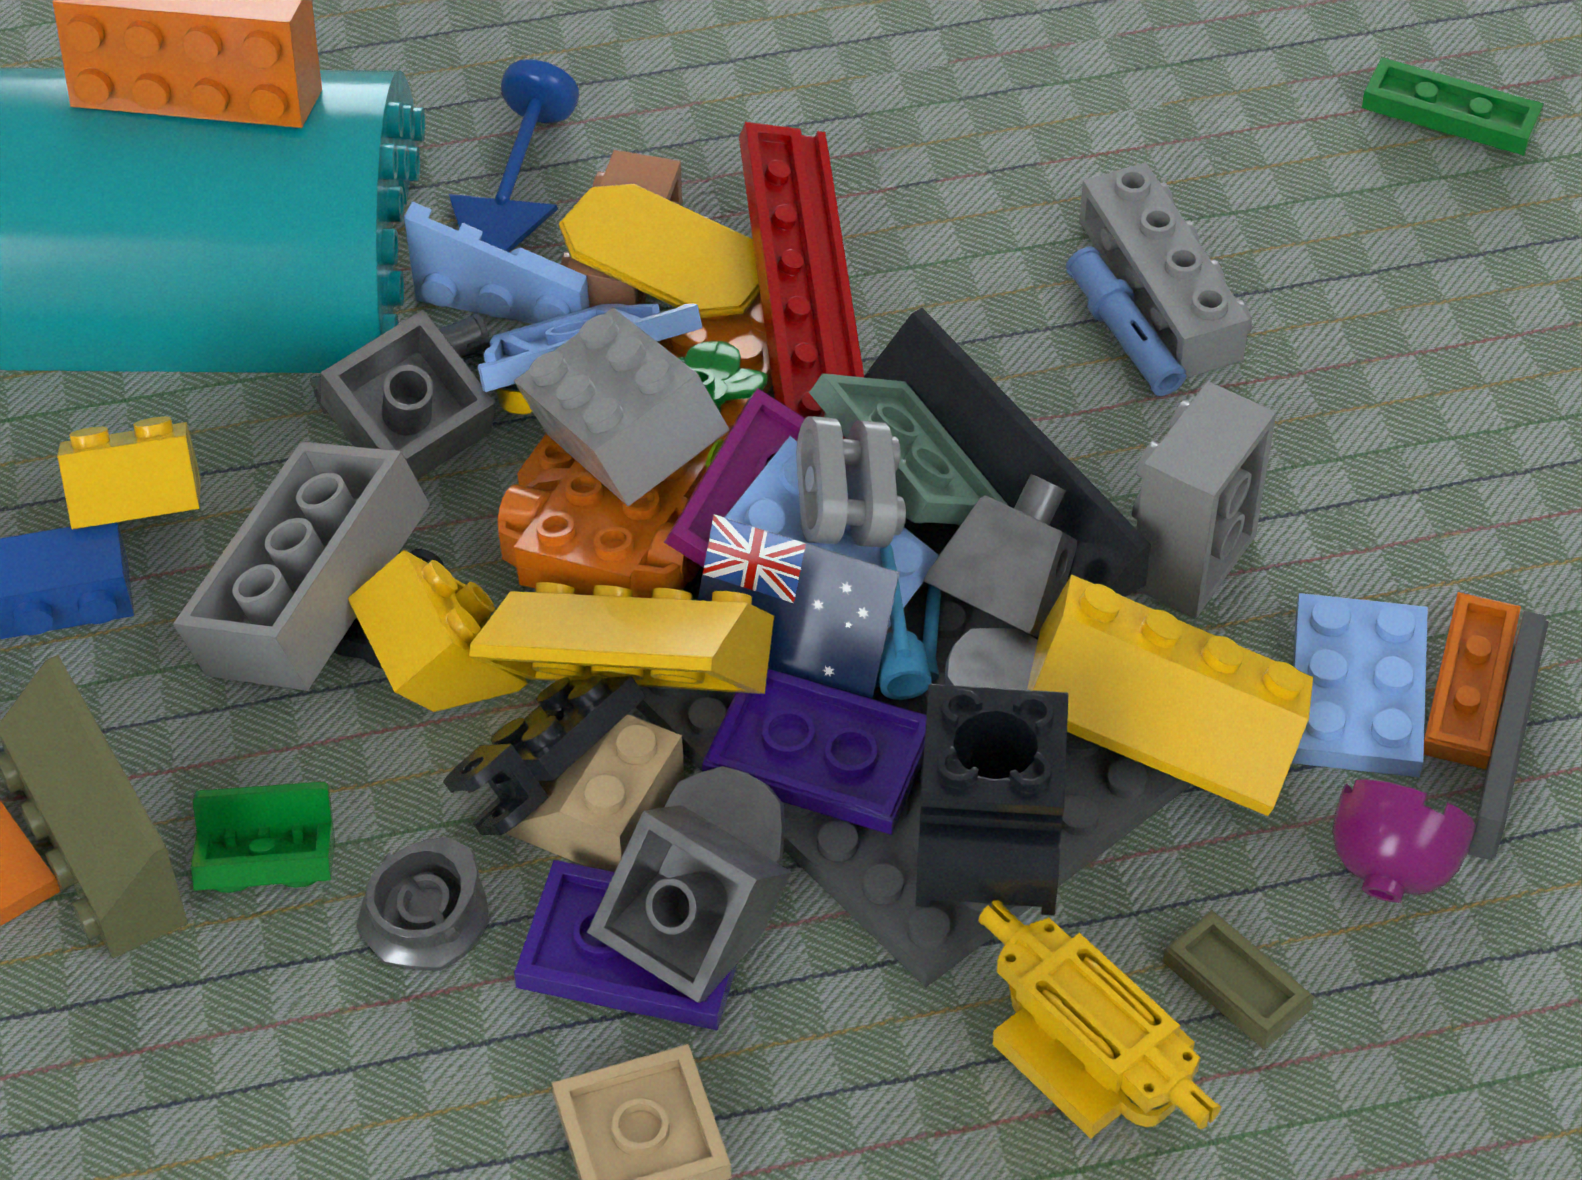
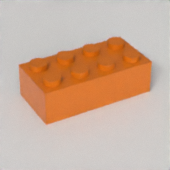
[52,0,322,128]

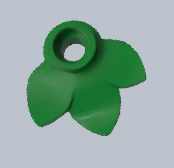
[677,341,768,413]

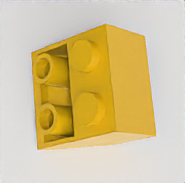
[347,550,528,712]

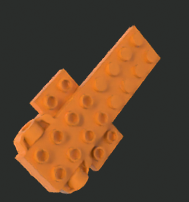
[498,294,773,598]

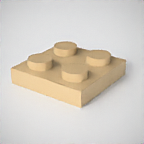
[551,1044,731,1180]

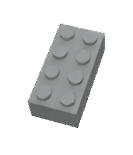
[173,441,430,691]

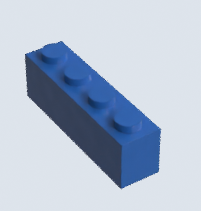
[0,522,134,639]

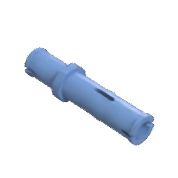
[1066,247,1186,396]

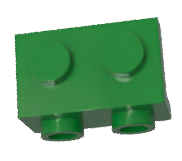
[190,781,335,893]

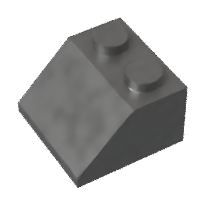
[587,805,792,1003]

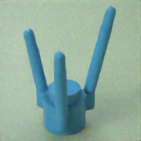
[875,544,941,700]

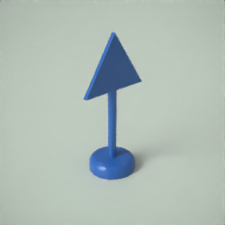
[449,59,579,252]

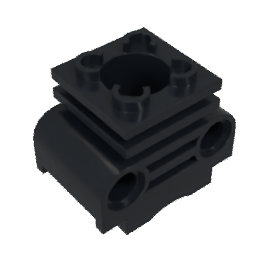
[915,684,1069,916]

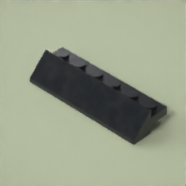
[864,308,1151,597]

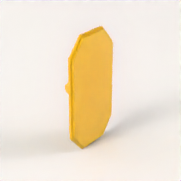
[559,184,760,318]

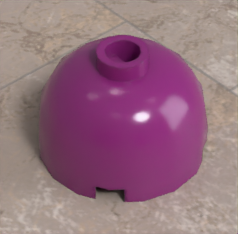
[1332,779,1476,903]

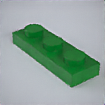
[1361,57,1544,156]

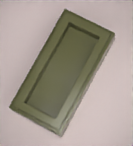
[1163,910,1314,1050]

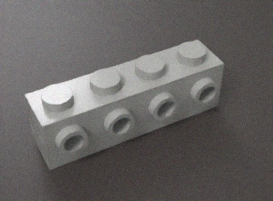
[1079,162,1252,378]

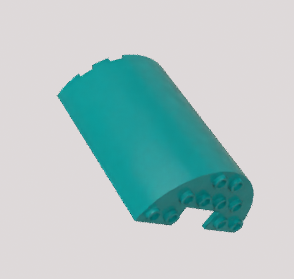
[0,68,425,373]

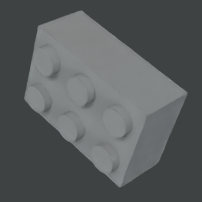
[514,308,730,506]
[1132,381,1277,618]

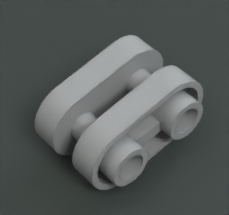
[796,416,906,548]

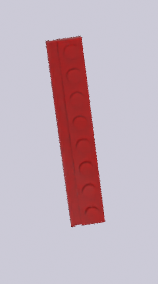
[739,122,865,439]

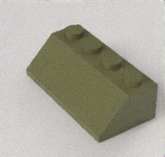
[0,655,188,959]

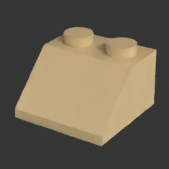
[505,714,684,872]

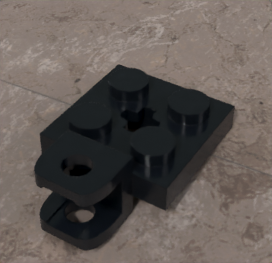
[443,675,646,835]

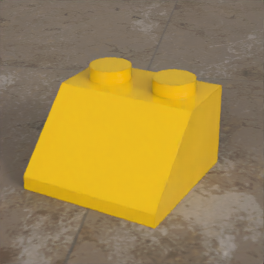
[57,416,201,529]

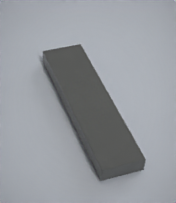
[1468,611,1549,860]

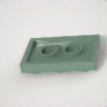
[809,373,1008,526]

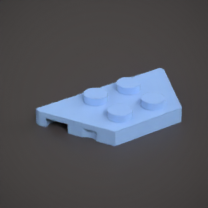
[478,304,702,392]

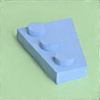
[404,201,590,324]

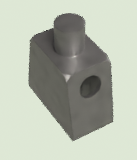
[923,474,1077,637]

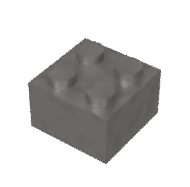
[321,310,495,480]

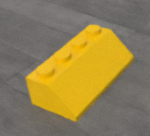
[1027,574,1313,816]
[469,582,774,694]

